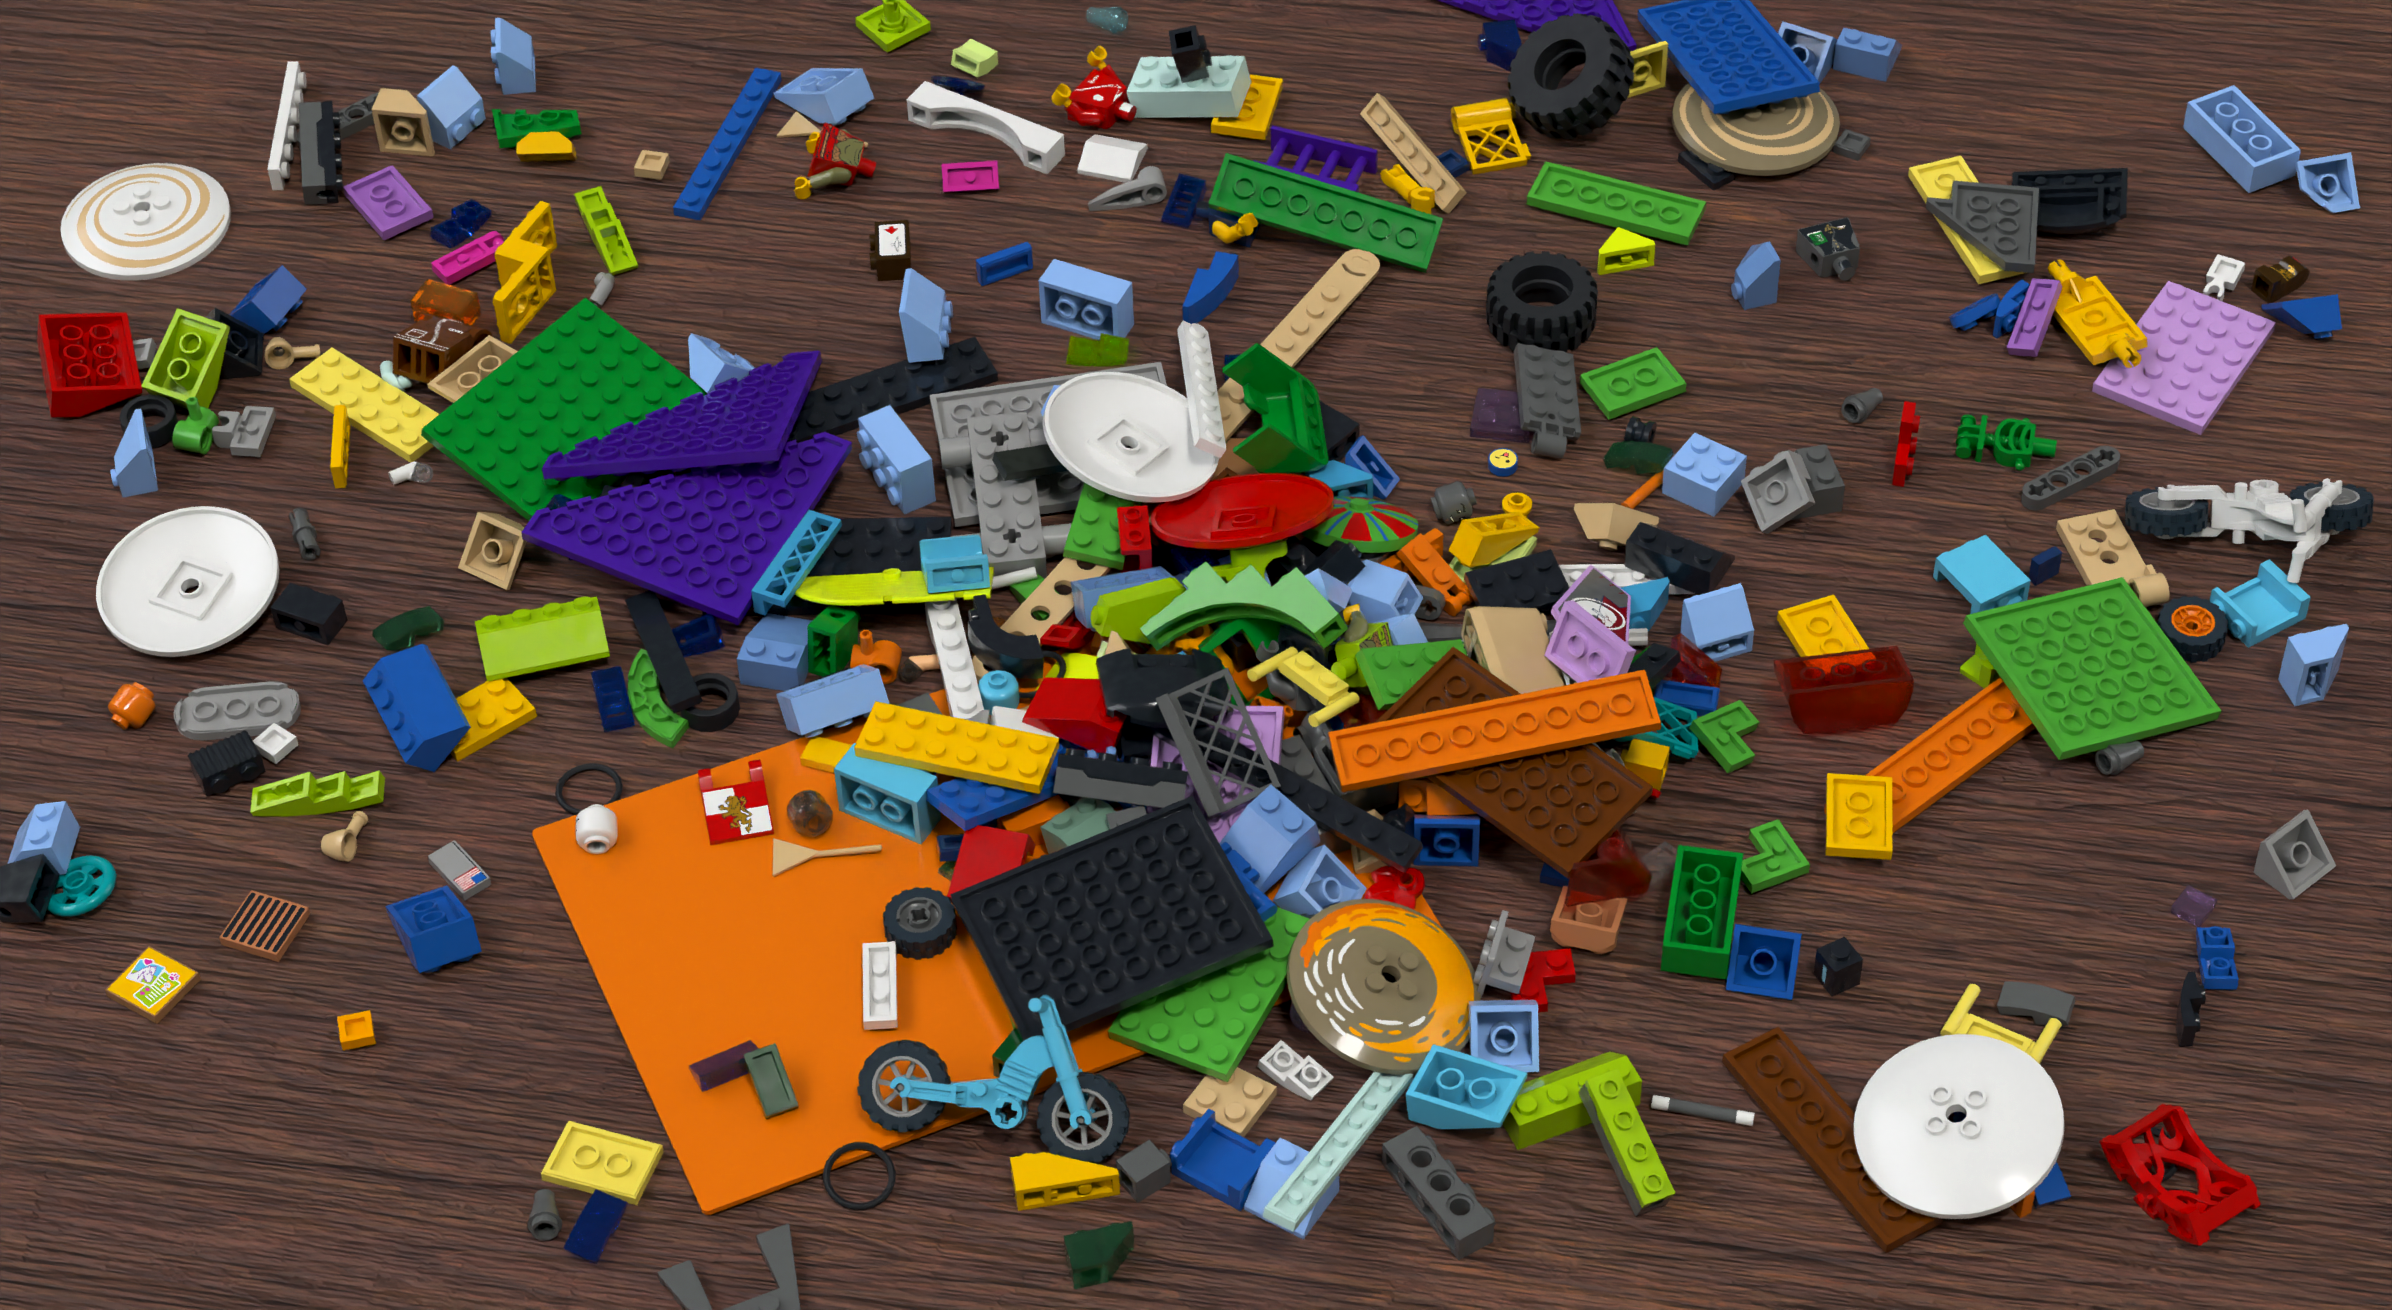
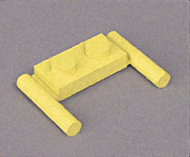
[1247,647,1359,727]
[1941,984,2062,1064]

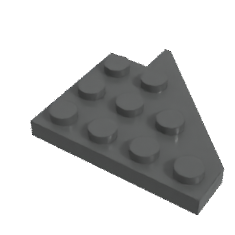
[1926,180,2039,273]

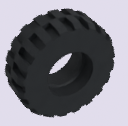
[1508,13,1634,139]

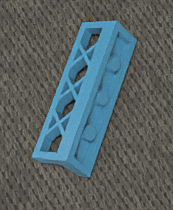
[751,510,842,615]

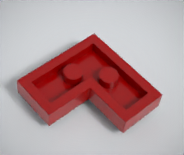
[1892,401,1920,487]
[1510,948,1576,1013]

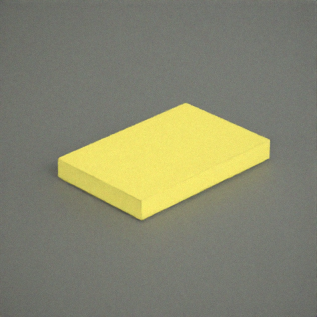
[541,1121,664,1205]

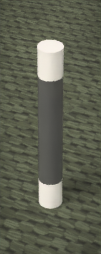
[1651,1095,1755,1126]

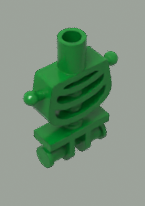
[1955,414,2057,471]

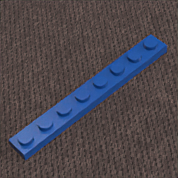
[673,68,782,220]

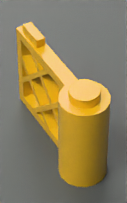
[1451,98,1531,175]

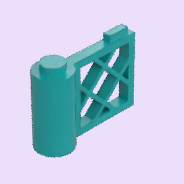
[1614,697,1698,759]

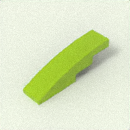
[574,186,638,275]
[250,770,385,817]

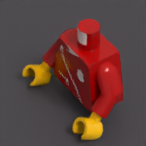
[1051,46,1137,129]

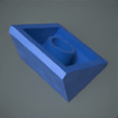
[1726,923,1802,1000]

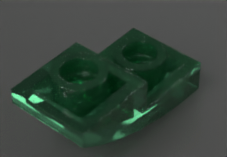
[1603,441,1674,474]
[372,606,444,651]

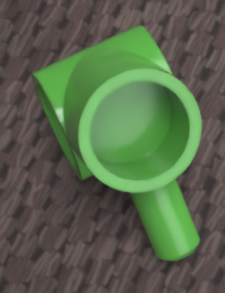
[172,397,219,454]

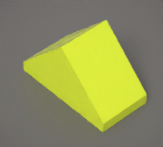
[1597,227,1655,275]

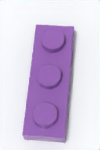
[2006,278,2063,357]

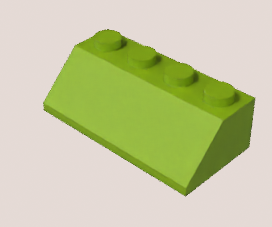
[475,596,610,681]
[1502,1051,1642,1150]

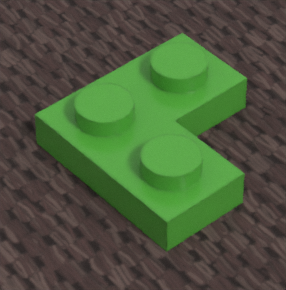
[1690,700,1759,773]
[1741,819,1810,894]

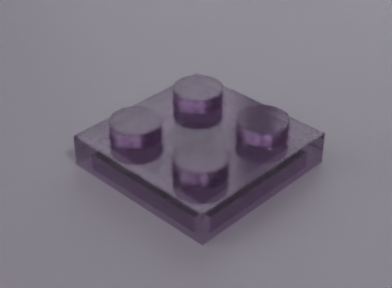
[1470,388,1531,443]

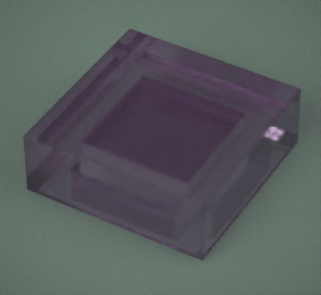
[2171,885,2217,927]

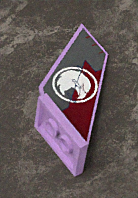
[1544,564,1636,683]

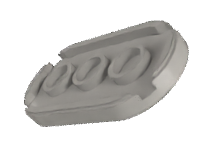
[174,681,301,741]

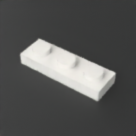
[862,941,898,1030]

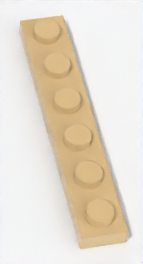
[1360,93,1467,214]

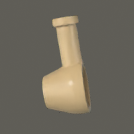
[264,337,320,369]
[321,811,368,862]

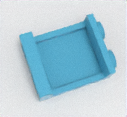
[920,535,990,593]
[1933,535,2031,614]
[2210,559,2311,648]

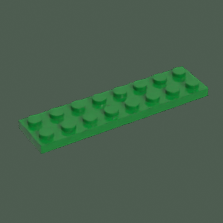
[1208,153,1443,273]

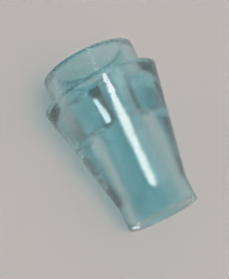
[1086,7,1128,33]

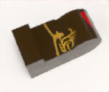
[2251,255,2310,304]

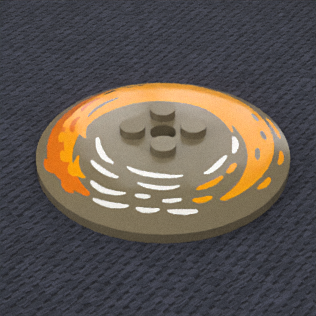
[1287,899,1481,1075]

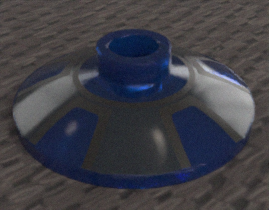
[931,76,985,96]

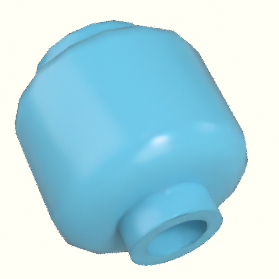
[978,670,1020,715]

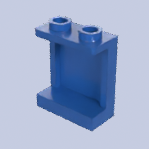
[1170,1109,1276,1211]

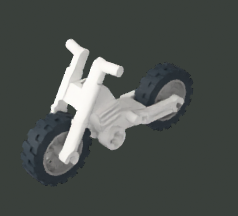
[2125,478,2374,583]

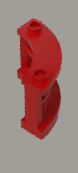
[2099,1104,2261,1246]

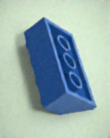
[363,644,471,772]

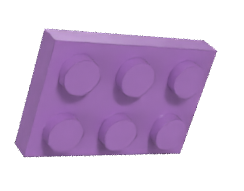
[343,165,433,240]

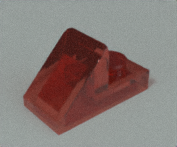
[1670,633,1722,688]

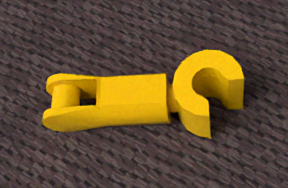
[1380,164,1435,214]

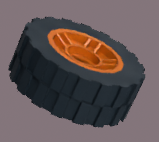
[2157,596,2228,663]

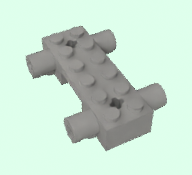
[939,412,1072,579]

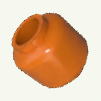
[108,682,156,730]

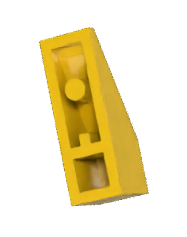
[1449,512,1540,568]
[1010,1152,1120,1211]

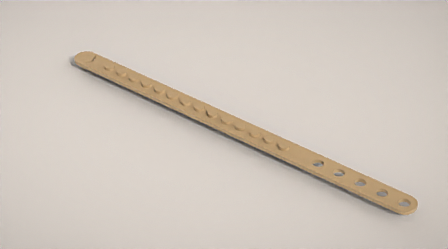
[972,249,1380,681]

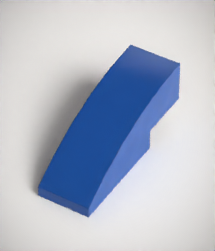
[1182,251,1239,324]

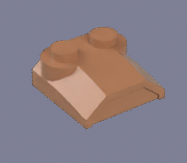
[1550,886,1628,954]

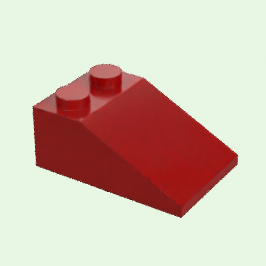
[1022,677,1131,753]

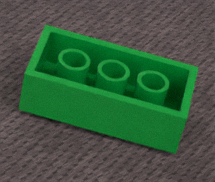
[1660,845,1744,980]

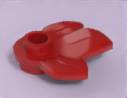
[1364,866,1425,910]

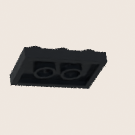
[1464,549,1570,613]

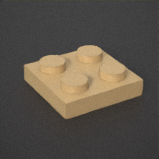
[1183,1067,1277,1137]

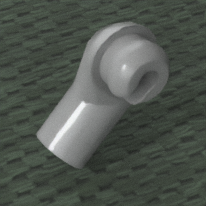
[589,272,615,307]

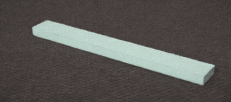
[1262,1071,1414,1232]

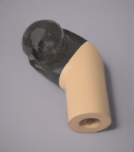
[899,654,940,682]

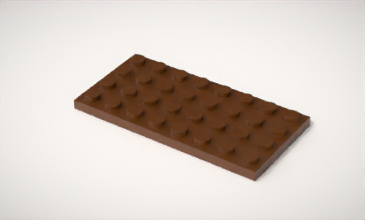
[1375,647,1653,879]

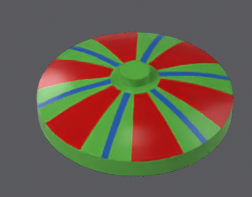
[1301,496,1418,553]

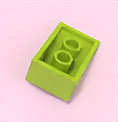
[141,308,230,410]

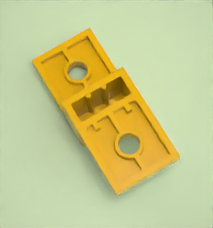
[493,201,557,344]

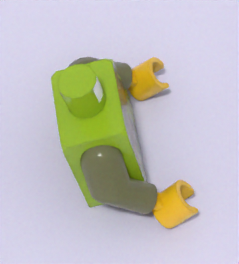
[1331,603,1393,699]

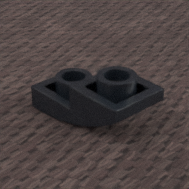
[2176,971,2206,1047]

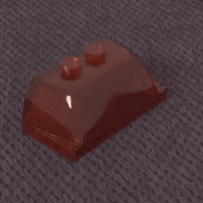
[1774,646,1914,734]

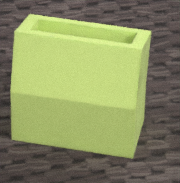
[951,39,998,77]

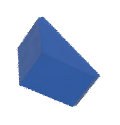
[1345,435,1400,499]

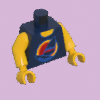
[1196,200,1261,248]

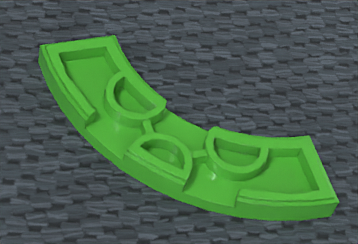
[628,648,689,748]

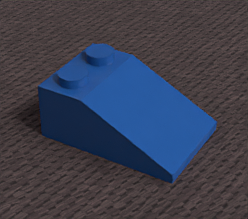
[385,885,482,973]

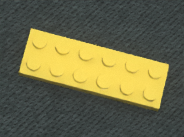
[1908,156,2026,284]
[289,348,439,463]

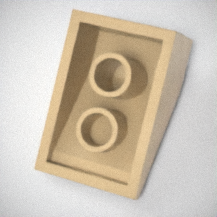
[427,335,518,403]

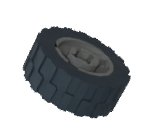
[883,887,957,960]

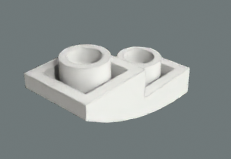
[1257,1040,1334,1101]

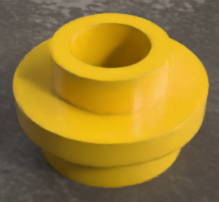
[1502,492,1532,517]

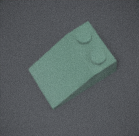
[1040,797,1116,854]

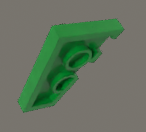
[492,109,582,148]

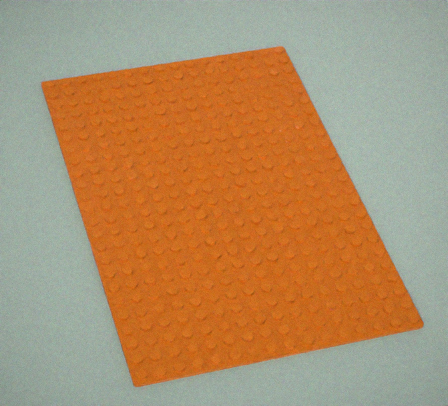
[532,638,1443,1215]

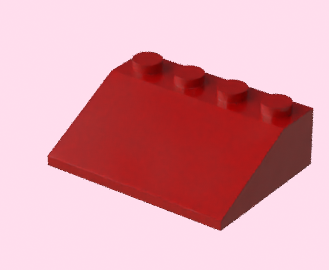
[37,312,142,418]

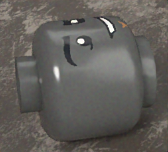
[1430,481,1477,524]

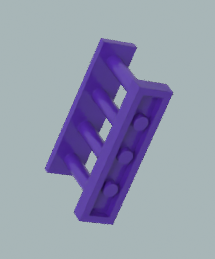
[1253,125,1378,193]

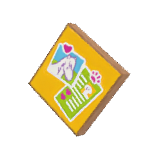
[105,946,201,1024]

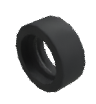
[119,395,178,448]
[681,673,740,732]

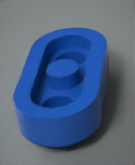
[1949,293,2001,331]

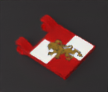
[698,760,774,845]

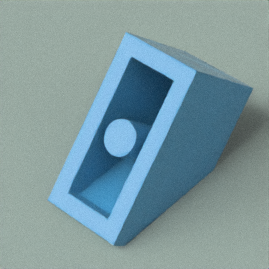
[1305,460,1373,499]
[1621,577,1670,631]

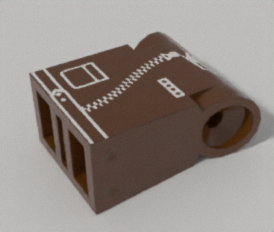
[393,313,493,383]

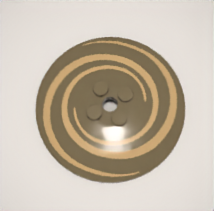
[1672,83,1840,176]

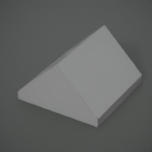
[2253,810,2336,899]

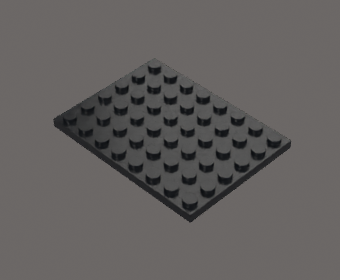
[951,796,1274,1041]

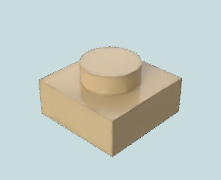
[634,150,670,180]

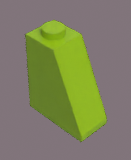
[1090,577,1186,647]

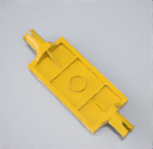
[2048,259,2148,368]

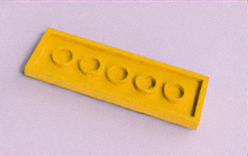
[854,701,1059,794]

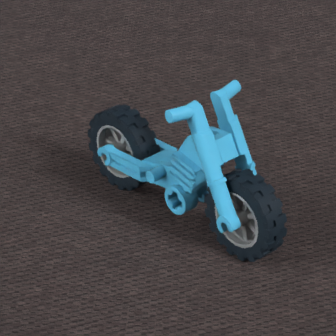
[857,995,1130,1163]

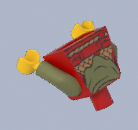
[794,123,877,199]

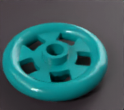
[47,855,116,917]

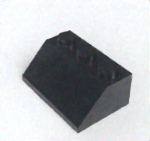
[1625,522,1735,595]

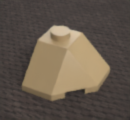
[1574,503,1659,550]

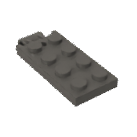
[1514,343,1581,459]

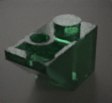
[1064,1221,1134,1290]

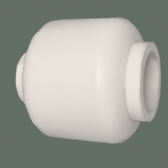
[576,804,618,854]

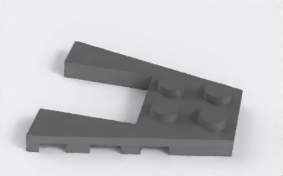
[657,1223,801,1310]

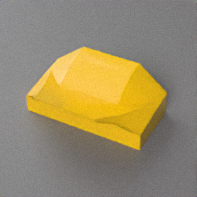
[517,132,576,162]

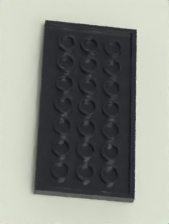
[702,517,952,617]

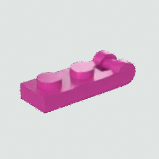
[431,231,504,285]

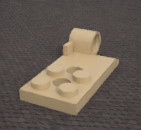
[2056,509,2170,607]

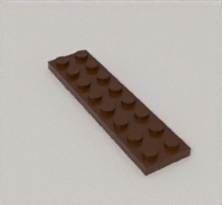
[1722,1026,1943,1253]

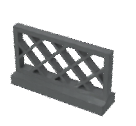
[1156,667,1281,819]

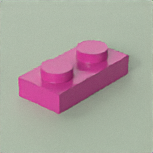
[941,161,999,193]

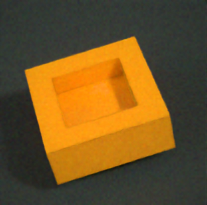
[337,1010,376,1051]

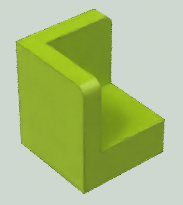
[1960,643,2000,688]

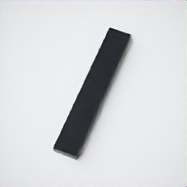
[625,590,703,713]

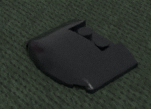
[2012,168,2128,235]
[1096,648,1234,728]

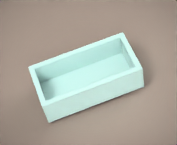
[1127,55,1251,118]

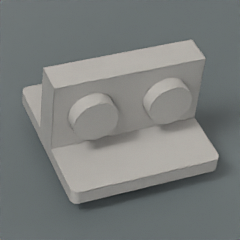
[1473,910,1535,998]

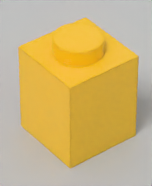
[1621,739,1670,791]

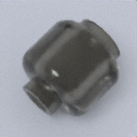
[787,790,833,838]

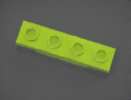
[1579,1068,1675,1217]

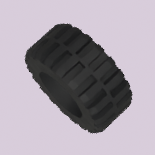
[1486,251,1598,353]

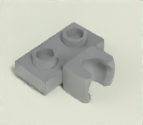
[212,406,276,457]

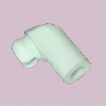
[380,361,412,392]

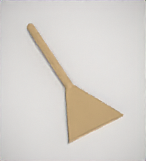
[776,111,868,148]
[773,838,882,877]

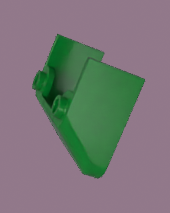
[1222,343,1329,474]

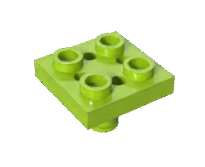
[855,0,931,53]

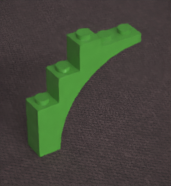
[1139,562,1348,651]

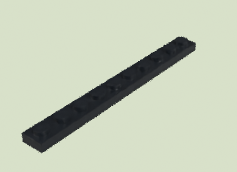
[1137,724,1423,873]

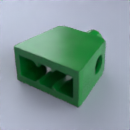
[807,605,861,677]

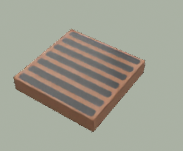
[219,890,310,962]

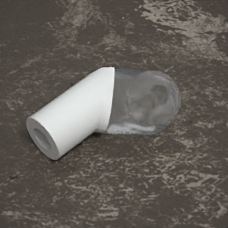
[388,461,433,485]

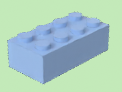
[2183,85,2301,193]

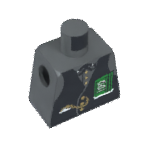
[1796,217,1860,280]

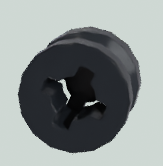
[1624,416,1657,451]

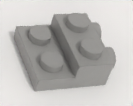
[1741,450,1816,534]

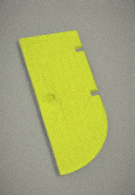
[795,567,994,606]

